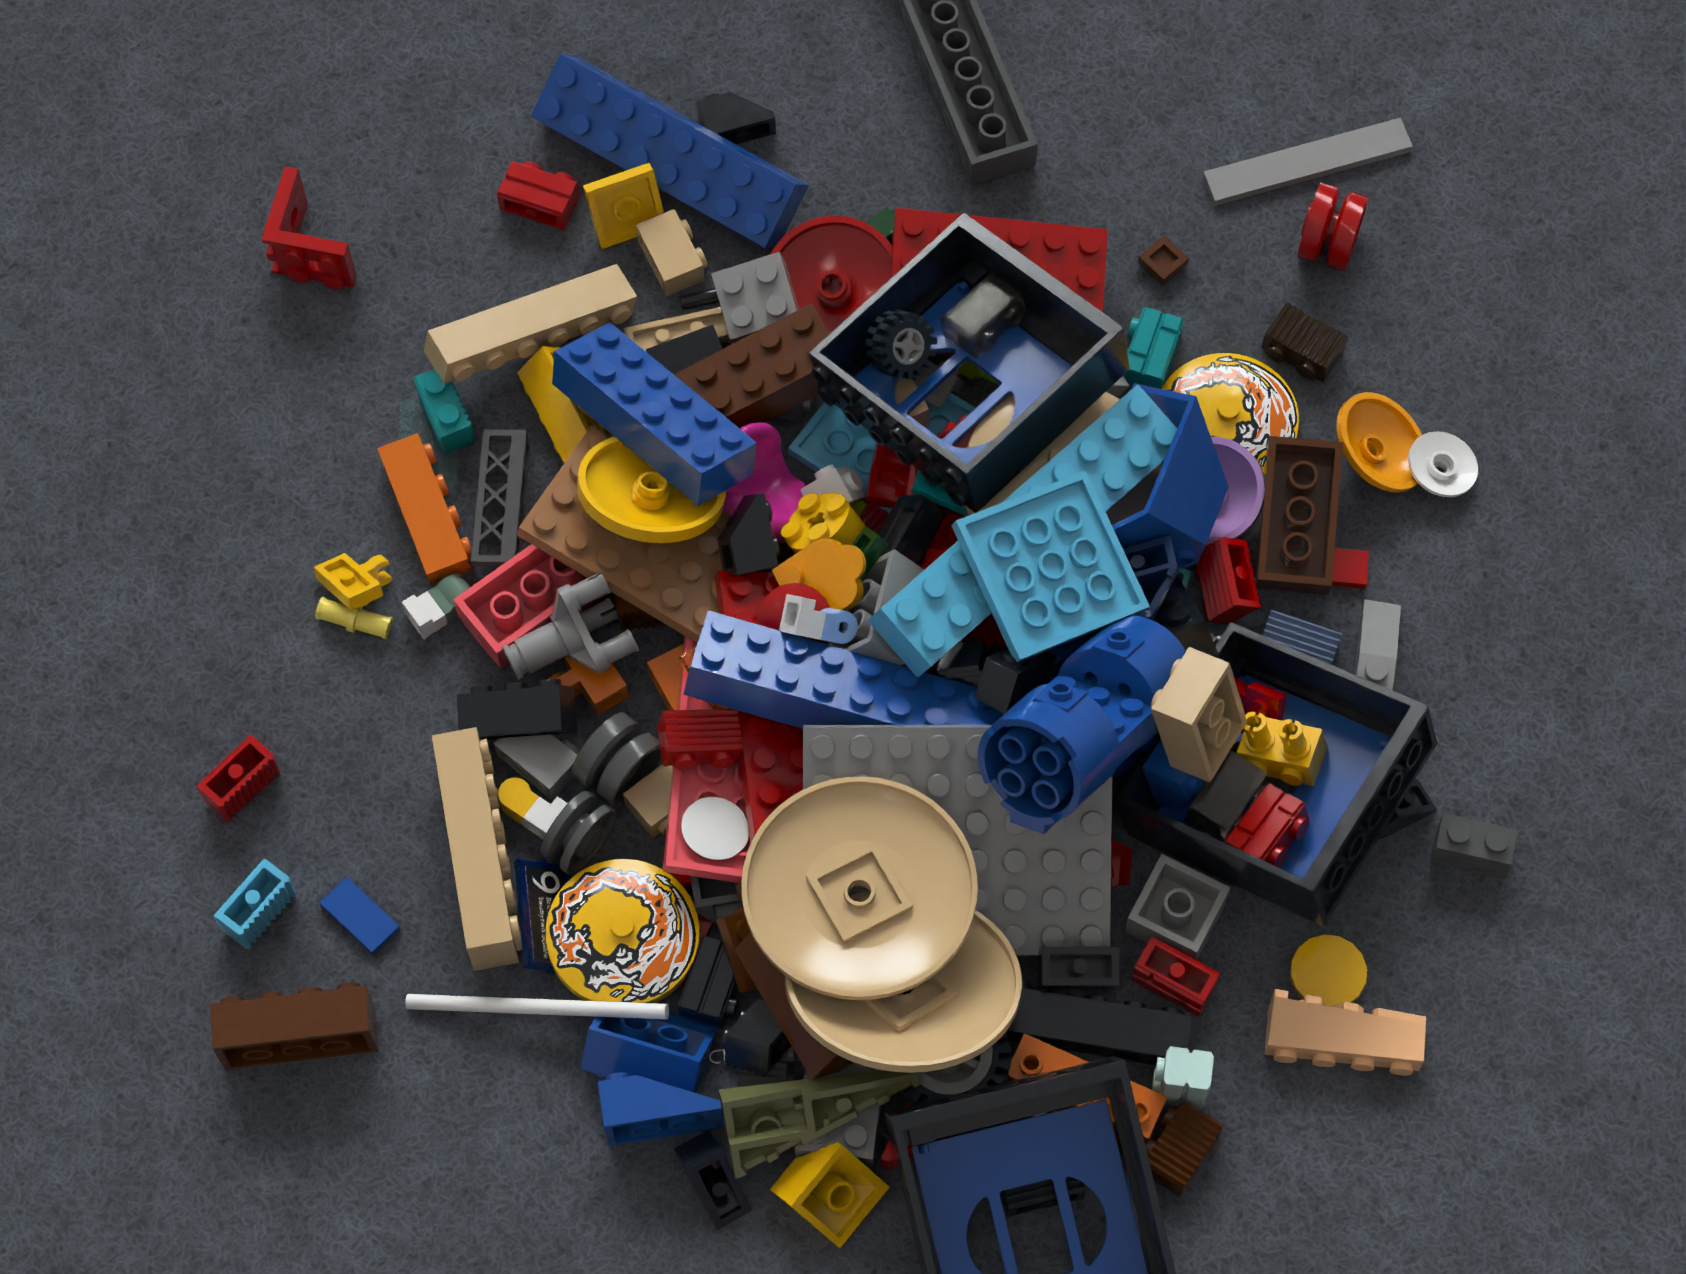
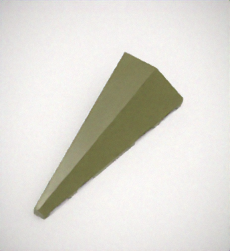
[719,1070,921,1179]

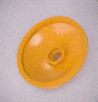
[1336,392,1422,493]

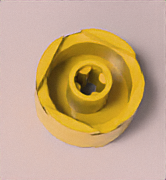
[781,493,866,554]

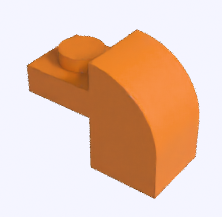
[548,655,629,716]

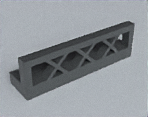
[471,429,531,566]

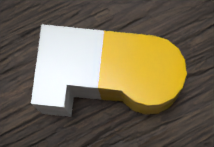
[498,778,568,839]

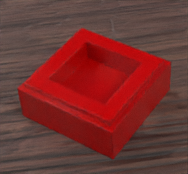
[1332,548,1369,589]

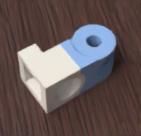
[779,594,858,644]

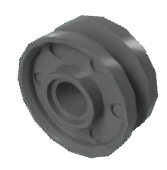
[540,791,617,875]

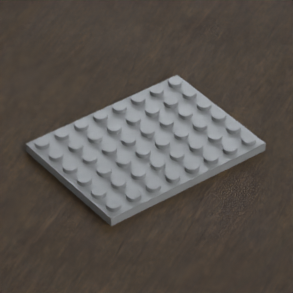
[803,725,1112,955]

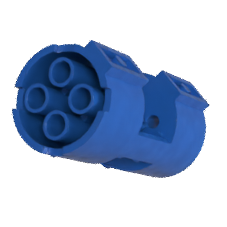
[978,616,1186,834]

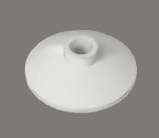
[1408,431,1478,497]

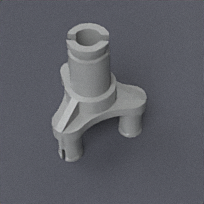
[502,571,639,679]

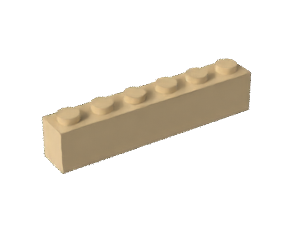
[424,264,637,383]

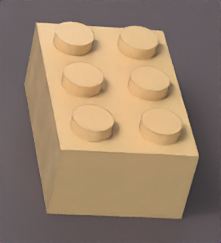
[1151,647,1247,783]

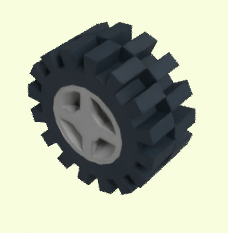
[865,310,937,379]

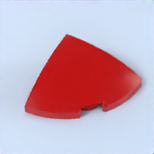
[864,443,941,508]

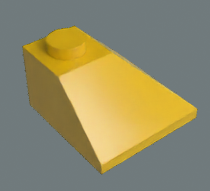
[770,1142,890,1248]

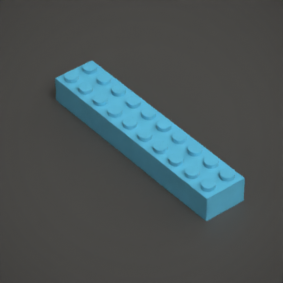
[867,384,1177,678]

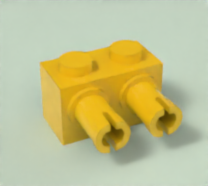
[1236,712,1328,786]

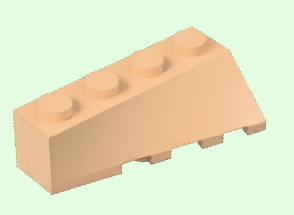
[1264,989,1426,1076]

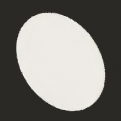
[681,797,749,860]

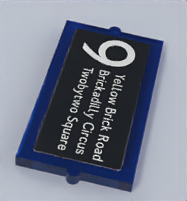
[514,859,571,975]

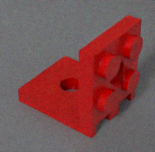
[261,166,357,289]

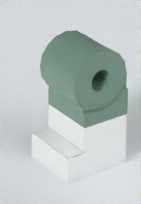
[402,573,470,639]

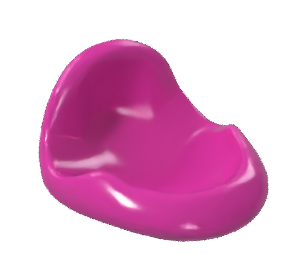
[723,422,806,543]

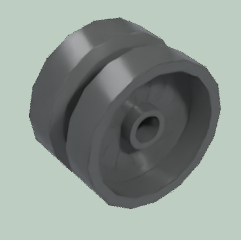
[572,712,662,810]

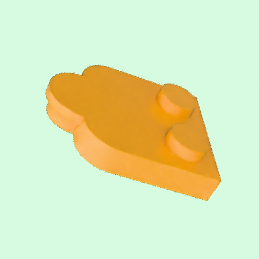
[772,538,866,611]

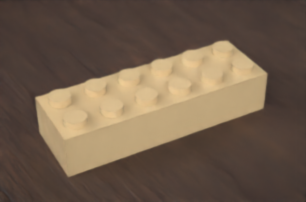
[432,727,524,971]

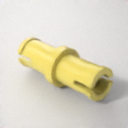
[315,597,393,640]

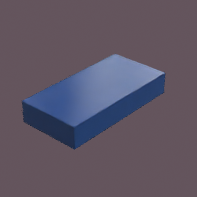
[319,876,401,956]

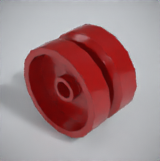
[1297,183,1369,272]

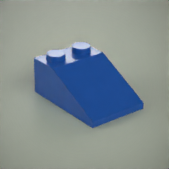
[598,1072,724,1146]

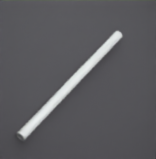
[405,994,669,1019]

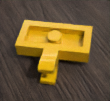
[313,553,392,610]

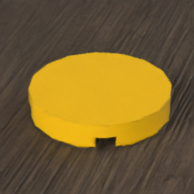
[1290,935,1367,1007]

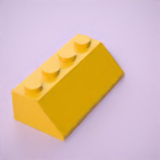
[517,346,614,463]

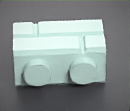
[1152,1046,1214,1110]

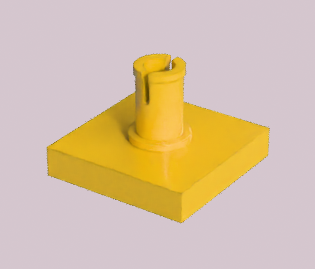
[583,163,664,249]

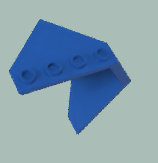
[1112,383,1229,568]

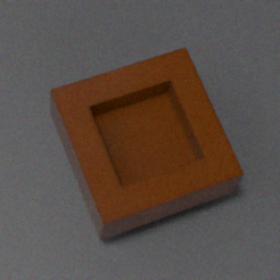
[1138,236,1189,286]

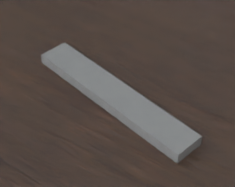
[1203,117,1413,206]

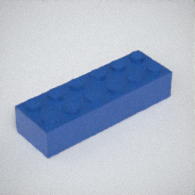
[552,322,757,506]

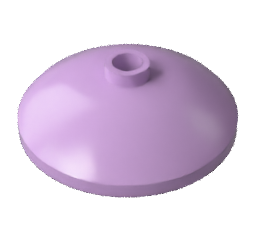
[1206,437,1265,546]

